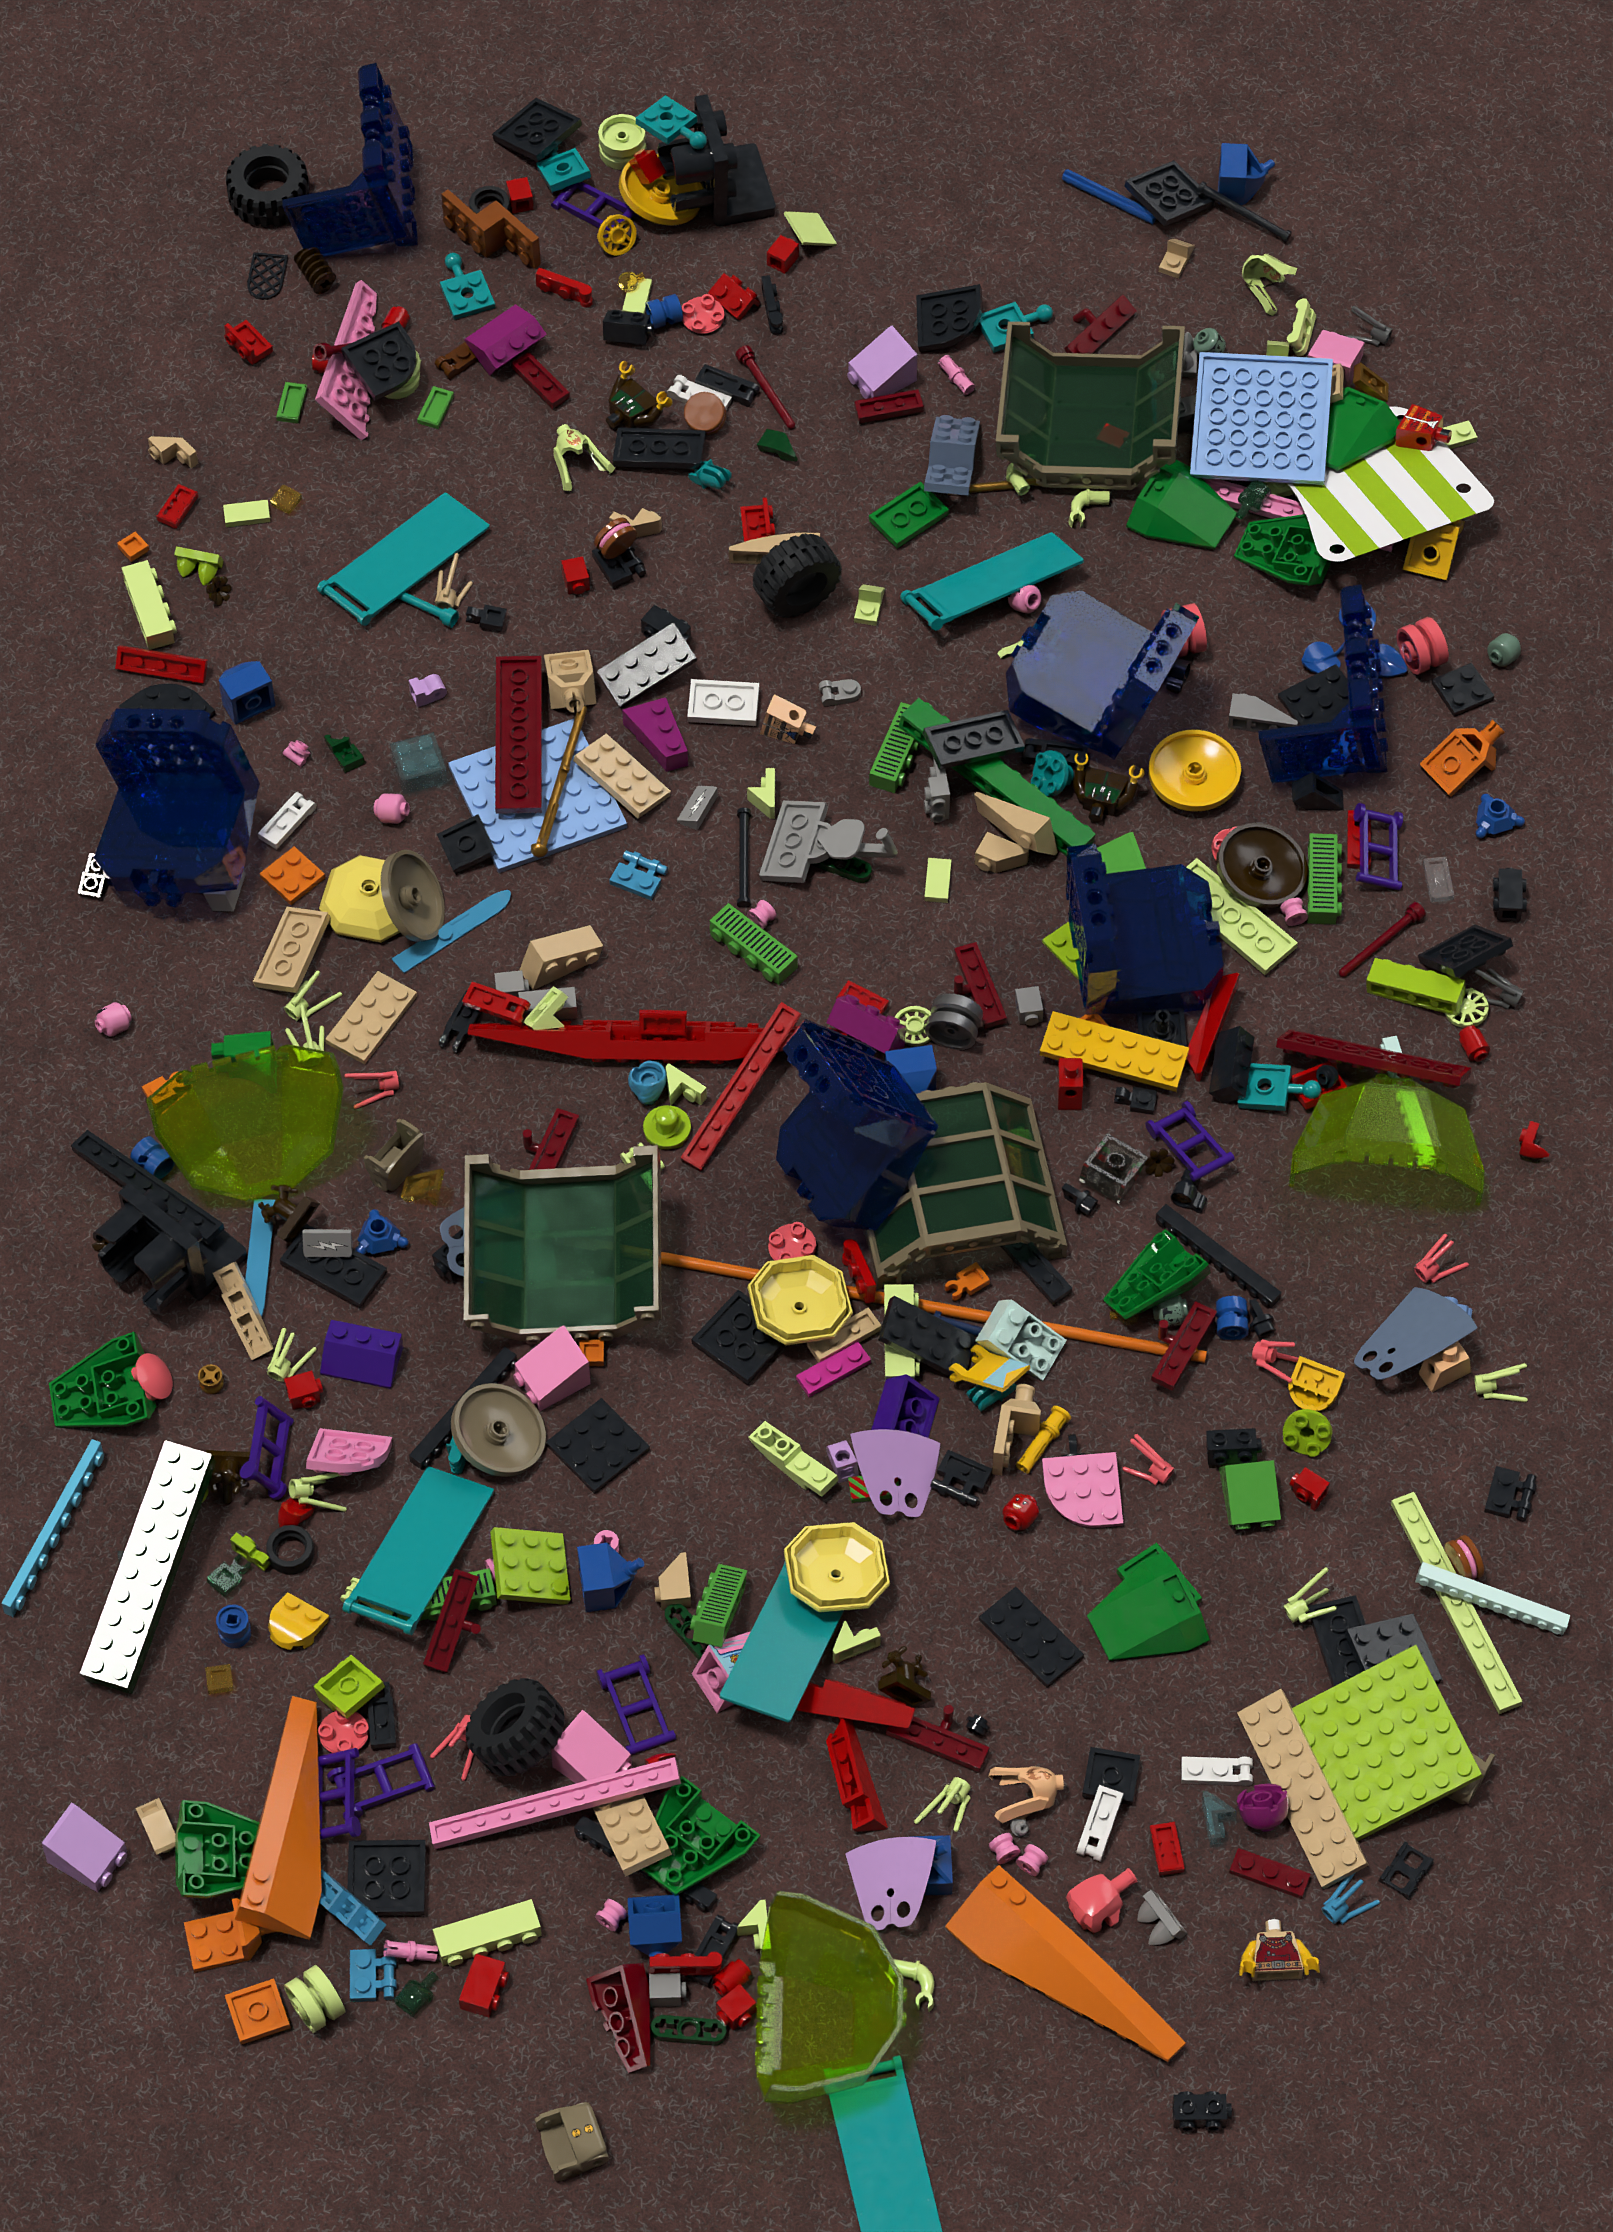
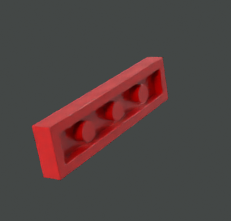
[115,645,208,683]

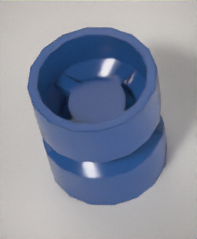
[645,294,683,329]
[130,1136,176,1180]
[1216,1296,1249,1340]
[216,1605,251,1648]

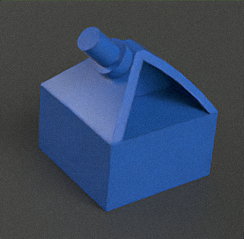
[1218,143,1275,205]
[219,661,275,725]
[885,1045,937,1120]
[577,1543,644,1612]
[916,1835,953,1895]
[628,1894,682,1958]

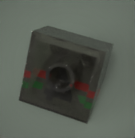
[1079,1133,1148,1204]

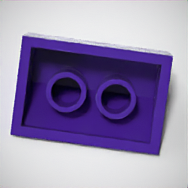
[320,1320,403,1389]
[871,1374,939,1438]

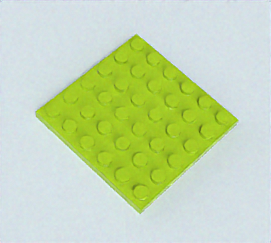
[1292,1645,1483,1841]

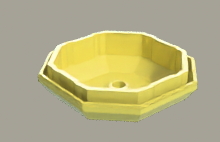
[319,855,400,943]
[747,1255,853,1345]
[784,1522,890,1612]

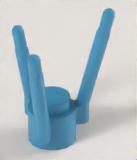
[1321,1873,1380,1925]

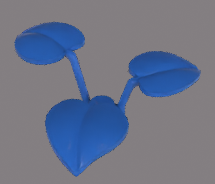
[1301,592,1407,677]

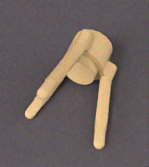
[435,553,473,609]

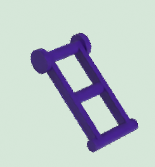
[551,181,639,237]
[1353,803,1403,890]
[1145,1101,1235,1182]
[240,1396,293,1500]
[596,1654,676,1755]
[327,1743,435,1820]
[318,1748,361,1840]

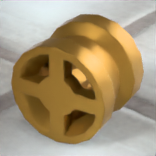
[198,1364,224,1394]

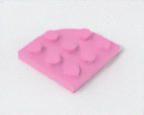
[306,1428,392,1476]
[1042,1452,1123,1528]

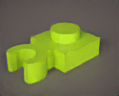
[230,1532,271,1571]

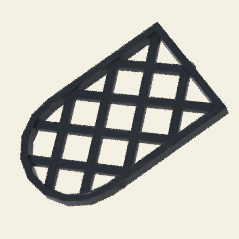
[247,252,288,300]

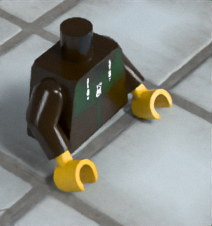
[606,361,672,429]
[1073,753,1144,822]

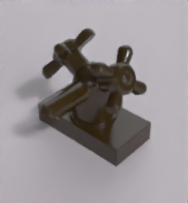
[258,1184,320,1243]
[206,1450,250,1504]
[878,1646,931,1708]

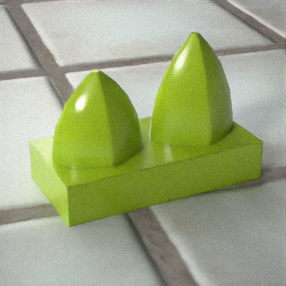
[174,546,224,586]

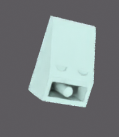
[975,1299,1067,1381]

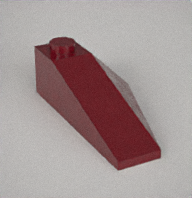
[586,1963,650,2073]

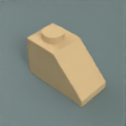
[975,832,1029,873]
[654,1552,691,1610]

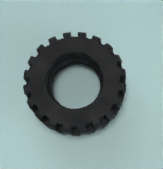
[226,144,310,227]
[753,533,842,618]
[466,1678,565,1776]

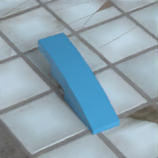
[319,1870,386,1945]

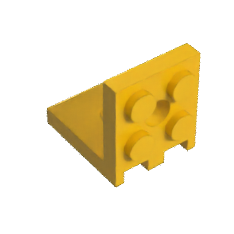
[1403,520,1465,580]

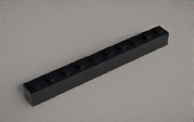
[1156,1204,1282,1308]
[409,1347,517,1470]
[574,1816,717,1912]

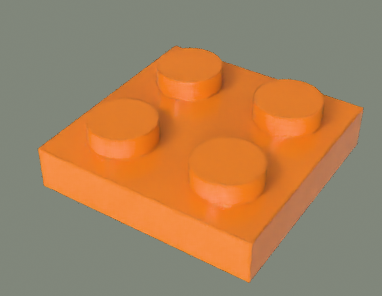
[260,846,326,905]
[225,1978,290,2045]

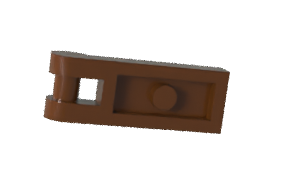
[434,342,478,379]

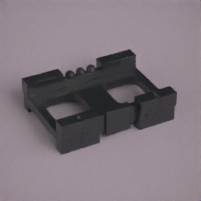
[1378,1842,1434,1900]

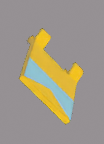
[949,1345,1030,1392]

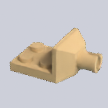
[544,650,596,712]
[992,1384,1041,1476]

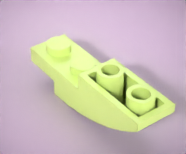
[748,1421,839,1497]

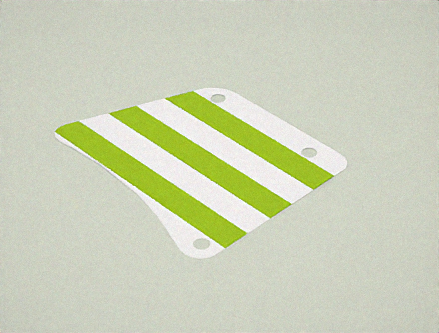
[1288,407,1494,562]

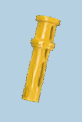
[1016,1405,1071,1474]

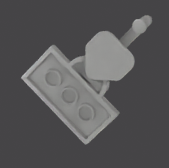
[759,800,898,883]

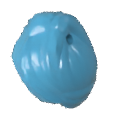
[628,1061,667,1105]

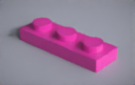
[796,1341,871,1397]

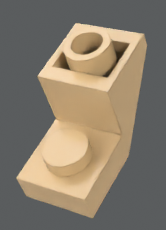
[148,436,198,468]
[609,508,662,538]
[136,1798,176,1855]

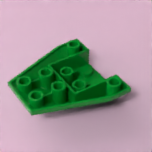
[1326,387,1400,471]
[1126,460,1237,550]
[1234,514,1337,586]
[1103,1229,1211,1320]
[49,1332,156,1428]
[1087,1552,1210,1661]
[641,1776,761,1896]
[175,1800,259,1898]

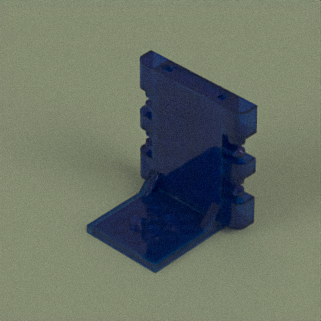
[282,63,418,256]
[1258,585,1388,783]

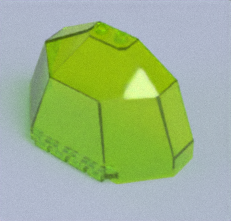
[146,1044,344,1201]
[1289,1074,1485,1206]
[755,1891,907,2104]

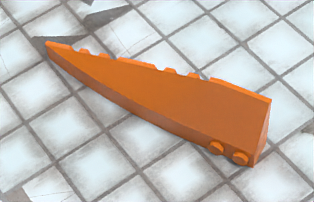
[235,1696,322,1940]
[945,1865,1186,2062]

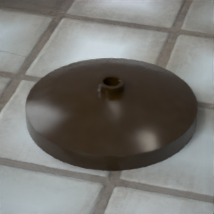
[1216,823,1308,909]

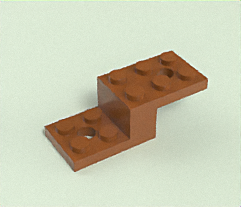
[441,189,541,269]

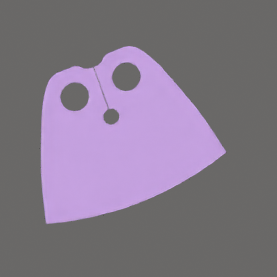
[850,1429,940,1517]
[845,1837,937,1931]

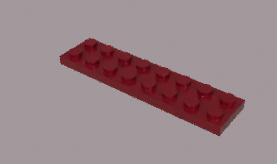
[495,656,542,814]
[1276,1029,1472,1088]

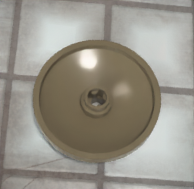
[380,850,445,942]
[451,1383,546,1477]

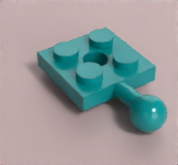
[636,95,707,149]
[536,146,591,192]
[440,253,495,320]
[978,302,1053,352]
[1238,1063,1321,1111]

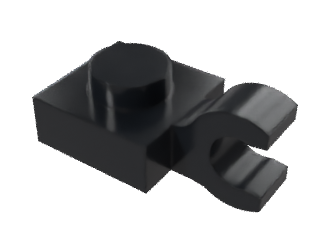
[466,605,507,632]
[1114,1087,1157,1115]

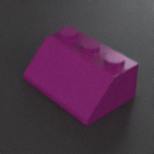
[464,304,547,375]
[826,994,906,1053]

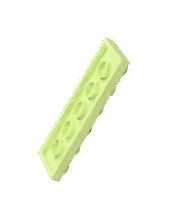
[1164,858,1298,975]

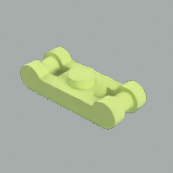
[1287,298,1316,356]

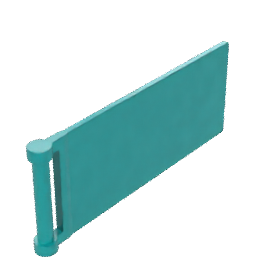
[317,493,490,626]
[900,532,1084,631]
[342,1467,494,1635]
[719,1562,844,1722]
[823,2055,942,2232]

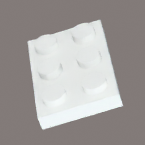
[688,679,759,726]

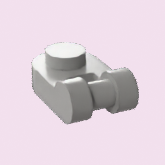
[818,679,861,706]

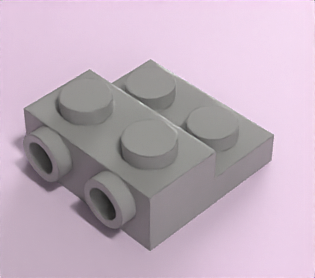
[924,757,950,823]

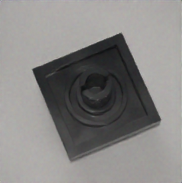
[1136,1007,1187,1047]

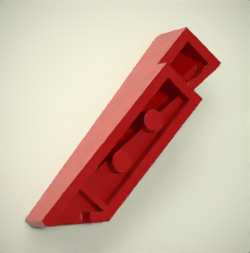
[1186,973,1240,1082]
[796,1679,915,1728]
[826,1717,888,1832]

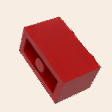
[459,1954,509,2018]

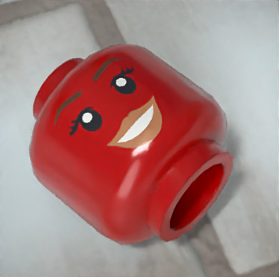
[1002,1494,1039,1530]

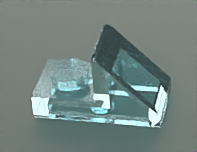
[1201,1791,1237,1848]

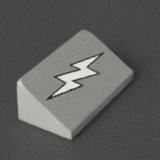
[677,786,718,830]
[303,1229,353,1257]

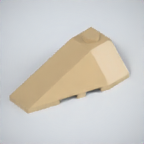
[974,792,1058,855]

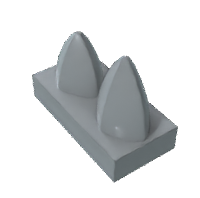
[1174,332,1197,377]
[1137,1890,1187,1945]

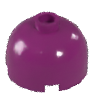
[1237,1784,1289,1831]

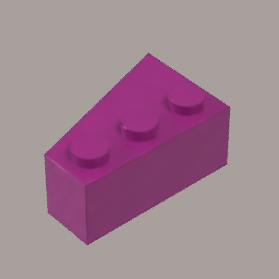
[622,697,688,772]

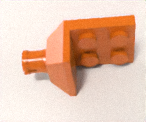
[1420,719,1505,797]
[184,1898,279,1973]

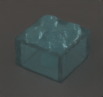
[390,732,447,795]

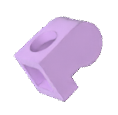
[409,674,447,707]
[826,1440,859,1483]

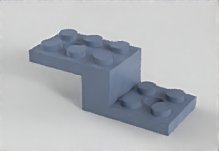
[924,415,980,495]

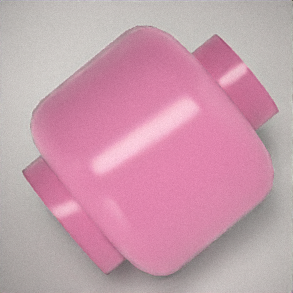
[1008,585,1041,613]
[374,794,410,824]
[95,1002,131,1037]

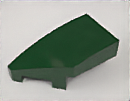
[757,429,798,462]
[324,735,365,773]

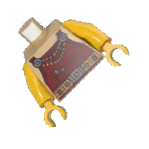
[1239,1919,1320,1981]

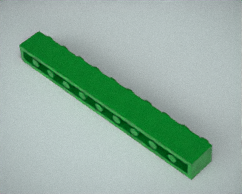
[899,698,1096,863]

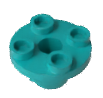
[1031,750,1074,797]

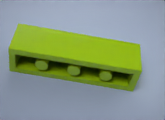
[1366,958,1465,1016]

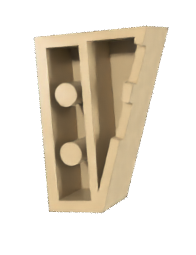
[520,925,603,990]

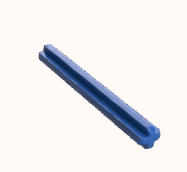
[1062,169,1156,224]

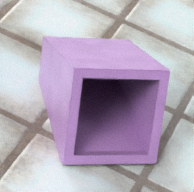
[847,326,917,399]
[42,1802,127,1892]

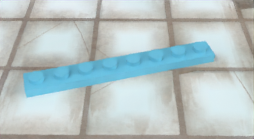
[1,1439,104,1617]

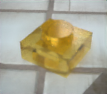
[270,485,302,514]
[205,1664,234,1694]

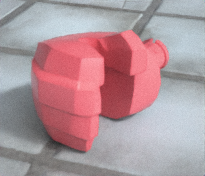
[1066,1868,1138,1933]

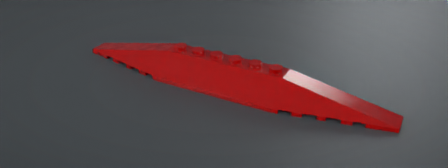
[468,1020,847,1064]

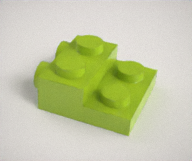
[313,1655,385,1719]

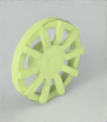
[1445,988,1489,1028]
[895,1006,931,1046]

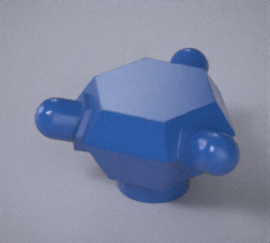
[1476,794,1525,838]
[355,1209,409,1255]

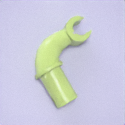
[1006,455,1034,496]
[1068,489,1110,528]
[891,1959,934,2012]

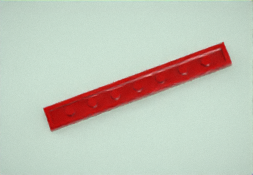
[681,1002,801,1171]

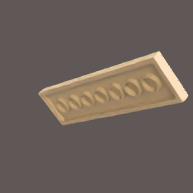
[1237,1689,1369,1889]

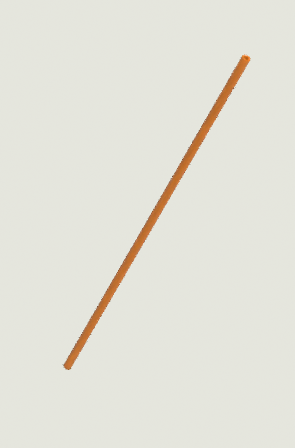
[564,1238,1207,1363]

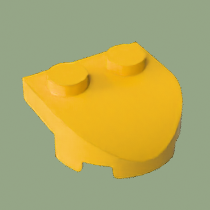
[1288,1356,1346,1411]
[268,1592,329,1650]

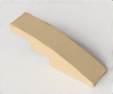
[729,533,820,564]
[213,1262,274,1360]

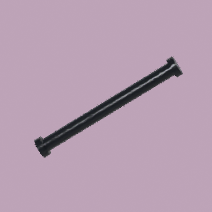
[1197,181,1292,243]
[737,807,751,907]

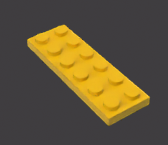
[1039,1011,1189,1092]

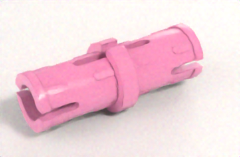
[938,355,975,395]
[383,1940,438,1962]

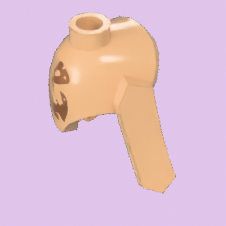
[989,1766,1064,1823]

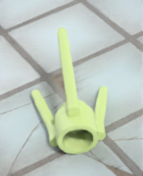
[284,971,342,1021]
[285,1005,325,1066]
[267,1328,317,1382]
[1474,1363,1528,1402]
[289,1472,347,1512]
[1283,1567,1337,1623]
[914,1777,971,1832]

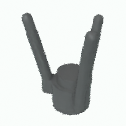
[1346,306,1393,347]
[1471,969,1523,1009]

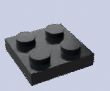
[1432,663,1494,717]
[437,814,497,874]
[1082,1747,1141,1805]

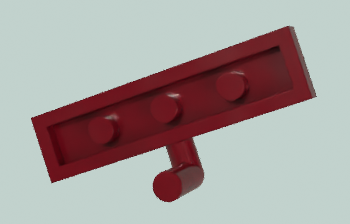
[1063,295,1137,354]
[954,942,1007,1029]
[522,1108,579,1197]
[1151,1301,1217,1391]
[423,1569,481,1672]
[887,1705,990,1773]

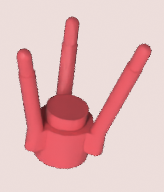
[344,1071,399,1109]
[1414,1234,1469,1284]
[1252,1339,1299,1383]
[1122,1434,1175,1486]
[430,1715,474,1781]

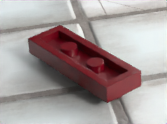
[512,352,570,409]
[854,389,924,424]
[1229,1848,1311,1899]

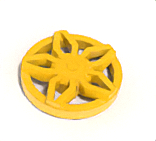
[597,214,636,255]

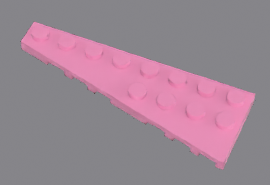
[315,280,377,440]

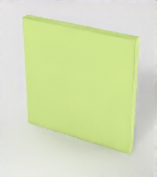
[784,211,837,246]

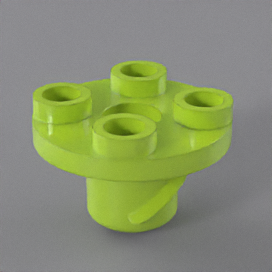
[643,1105,691,1149]
[1283,1409,1332,1457]

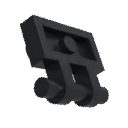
[592,545,646,588]
[930,1450,993,1506]
[1484,1466,1537,1521]

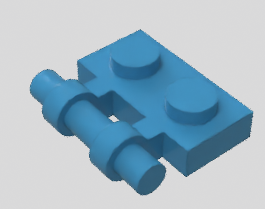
[609,850,668,900]
[350,1948,397,2002]

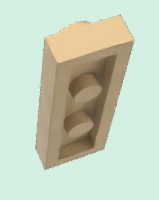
[807,1307,882,1363]

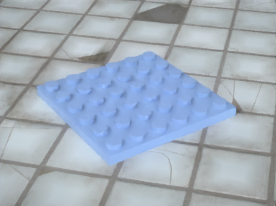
[1190,352,1333,485]
[448,718,627,873]

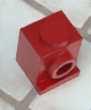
[1289,1467,1330,1511]

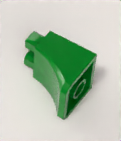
[211,1031,277,1093]

